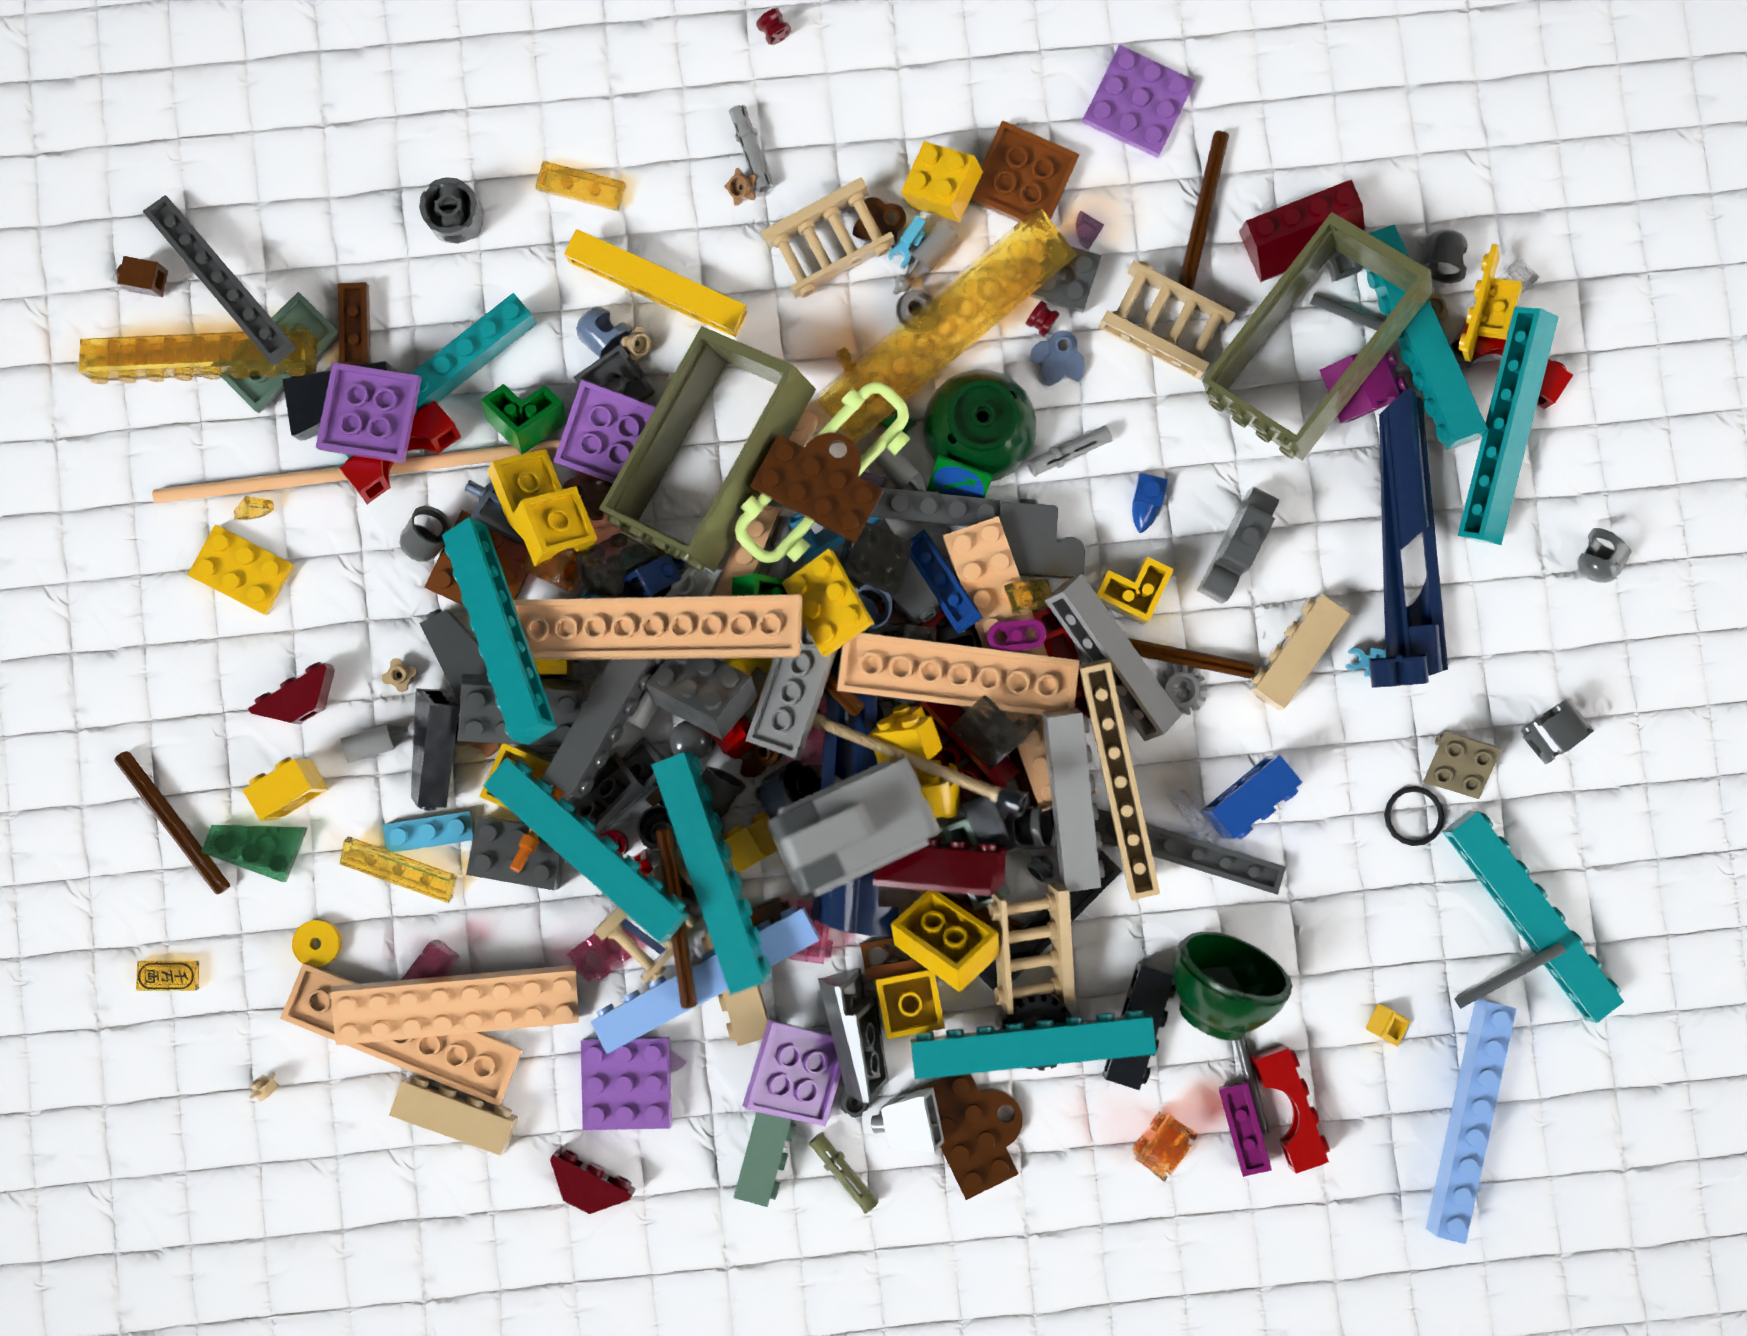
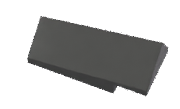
[568,737,667,835]
[818,968,889,1103]

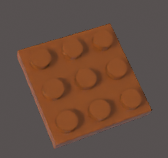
[970,120,1080,234]
[424,510,534,606]

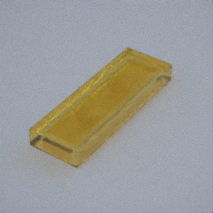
[535,161,626,212]
[1004,579,1052,614]

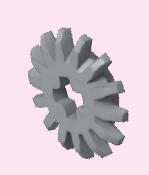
[1157,665,1208,715]

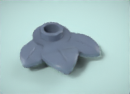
[1029,330,1085,386]

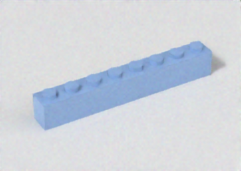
[591,905,821,1054]
[1426,999,1517,1244]

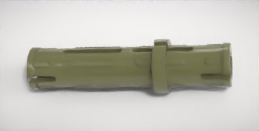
[808,1132,879,1214]

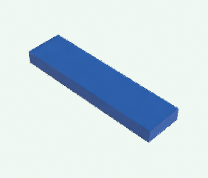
[902,529,983,634]

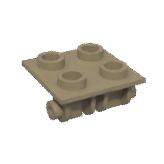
[1423,731,1502,799]

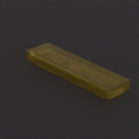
[339,836,458,904]

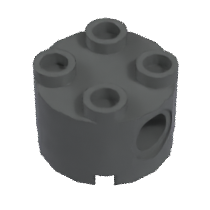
[419,177,484,244]
[1521,699,1595,765]

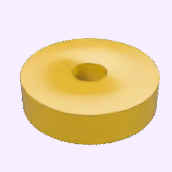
[292,919,342,967]

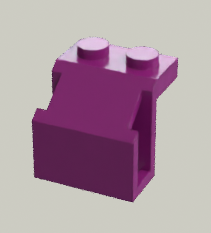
[1319,349,1409,423]

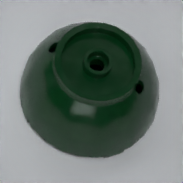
[923,369,1037,482]
[1173,932,1293,1041]

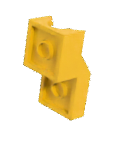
[487,449,598,567]

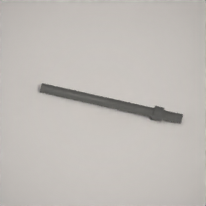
[1310,293,1474,368]

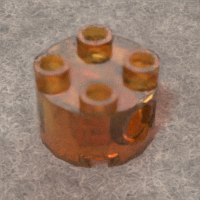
[519,548,590,593]
[1132,1111,1198,1182]

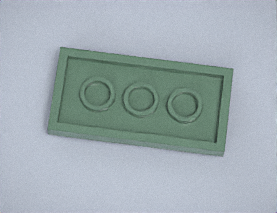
[215,291,338,414]

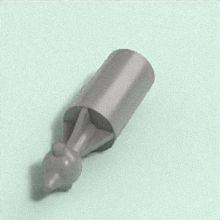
[893,221,959,295]
[874,448,940,494]
[340,718,414,763]

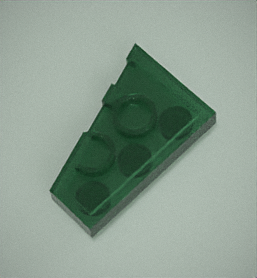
[201,825,308,883]

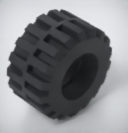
[1000,994,1072,1071]

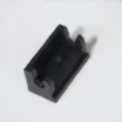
[962,794,1016,851]

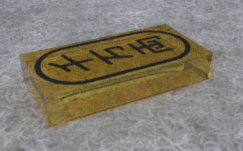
[136,960,200,991]

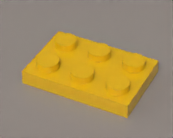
[187,524,294,616]
[782,549,874,657]

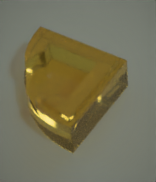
[836,347,858,384]
[233,496,274,520]

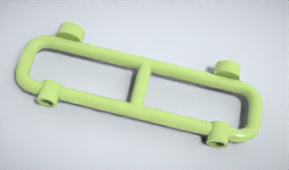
[735,381,911,563]

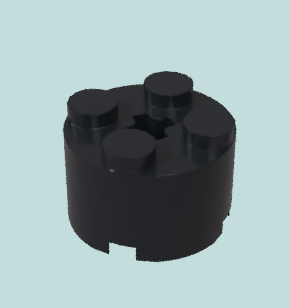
[756,760,822,820]

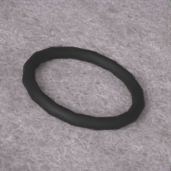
[1384,786,1445,846]

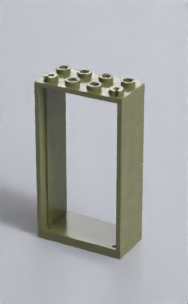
[1202,212,1432,461]
[599,326,816,572]

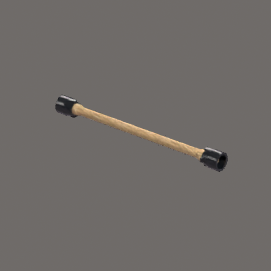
[810,709,1028,817]

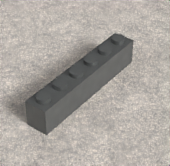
[542,659,665,799]

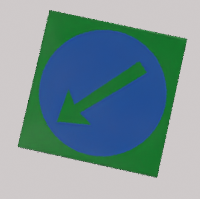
[927,455,993,498]

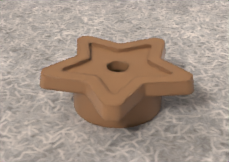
[724,168,757,206]

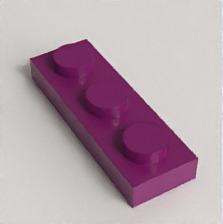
[1219,1081,1272,1177]

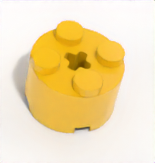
[912,760,961,818]

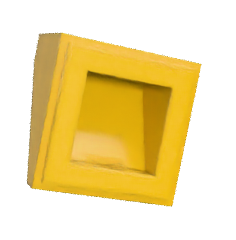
[1366,1004,1411,1047]

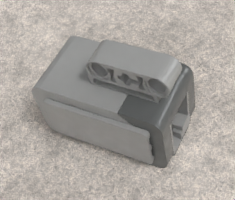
[768,758,941,898]

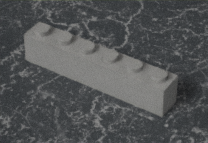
[1044,574,1182,741]
[1042,708,1105,892]

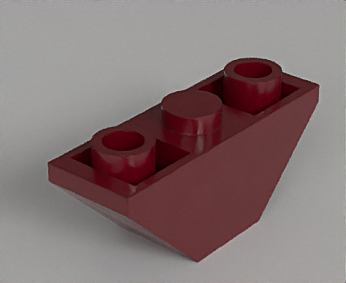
[248,662,335,724]
[550,1149,636,1214]

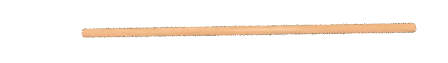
[152,439,561,504]

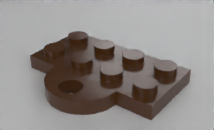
[750,433,884,544]
[914,1074,1023,1200]

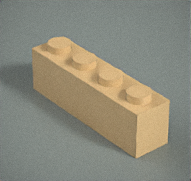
[1250,594,1351,710]
[702,929,769,1046]
[388,1075,519,1156]

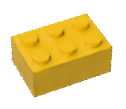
[891,890,1000,992]

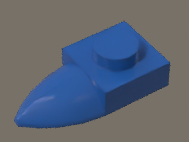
[1132,473,1168,533]

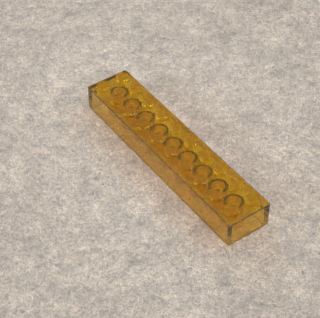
[813,209,1077,444]

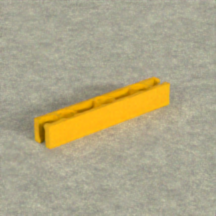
[564,229,748,338]

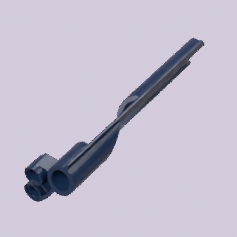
[1369,389,1448,688]
[812,646,901,937]

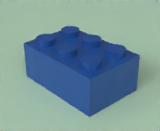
[1201,755,1303,840]

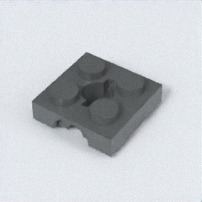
[1029,239,1102,313]
[574,344,655,401]

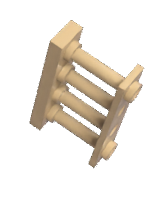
[760,176,896,298]
[1098,260,1236,380]
[593,845,705,983]
[988,882,1076,1015]

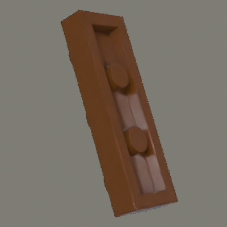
[338,282,371,366]

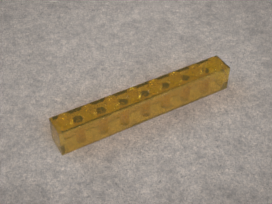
[78,329,317,385]

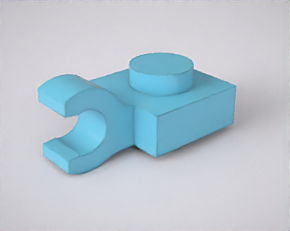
[888,215,927,270]

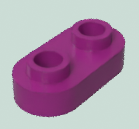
[986,619,1046,651]

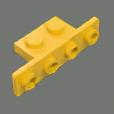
[1459,244,1523,362]

